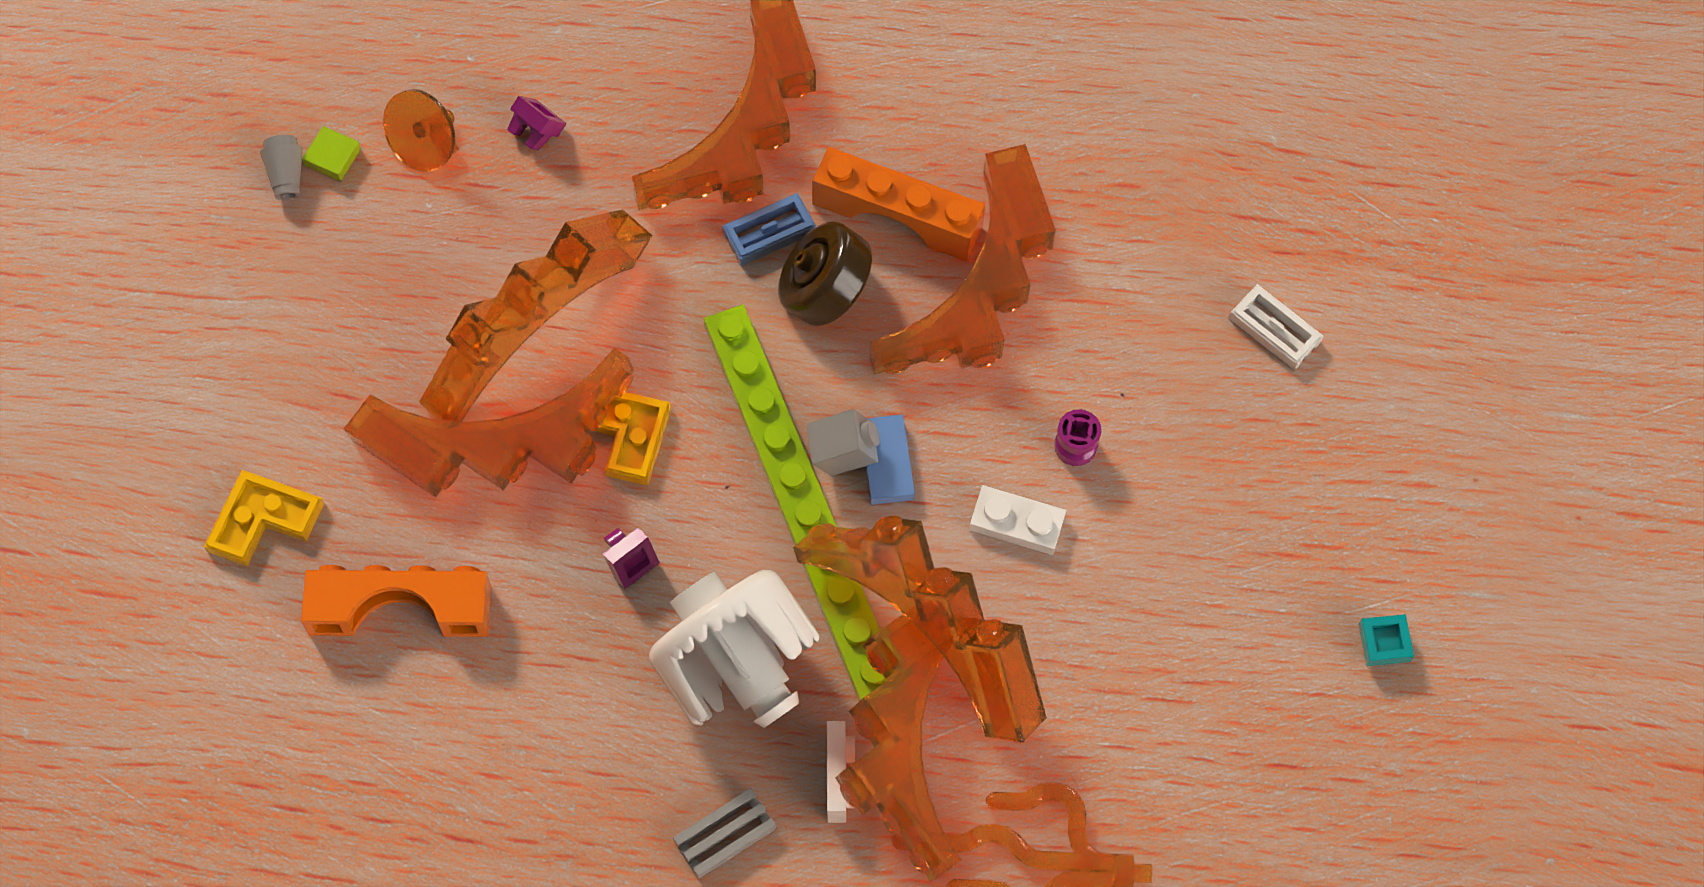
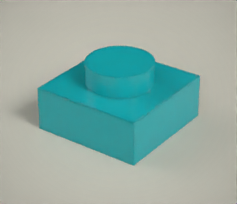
[1358,614,1414,667]

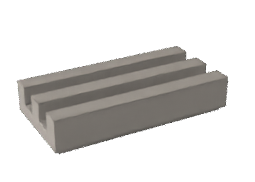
[673,788,776,879]

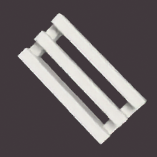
[1229,284,1324,371]

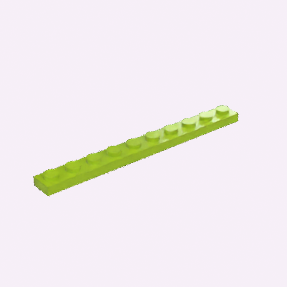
[704,304,903,706]

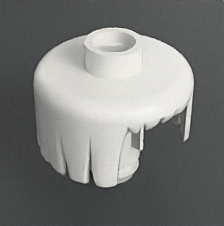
[649,570,820,728]

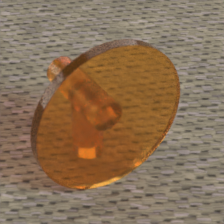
[383,89,460,172]

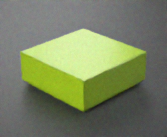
[302,126,361,182]

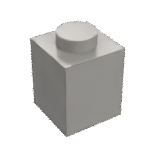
[807,409,880,476]

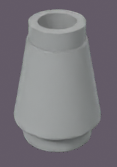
[260,135,303,200]

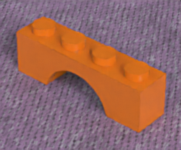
[812,146,985,262]
[301,565,491,637]

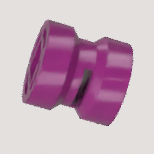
[1054,409,1102,466]

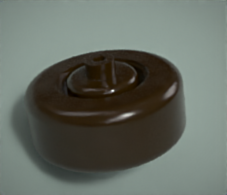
[778,221,872,326]

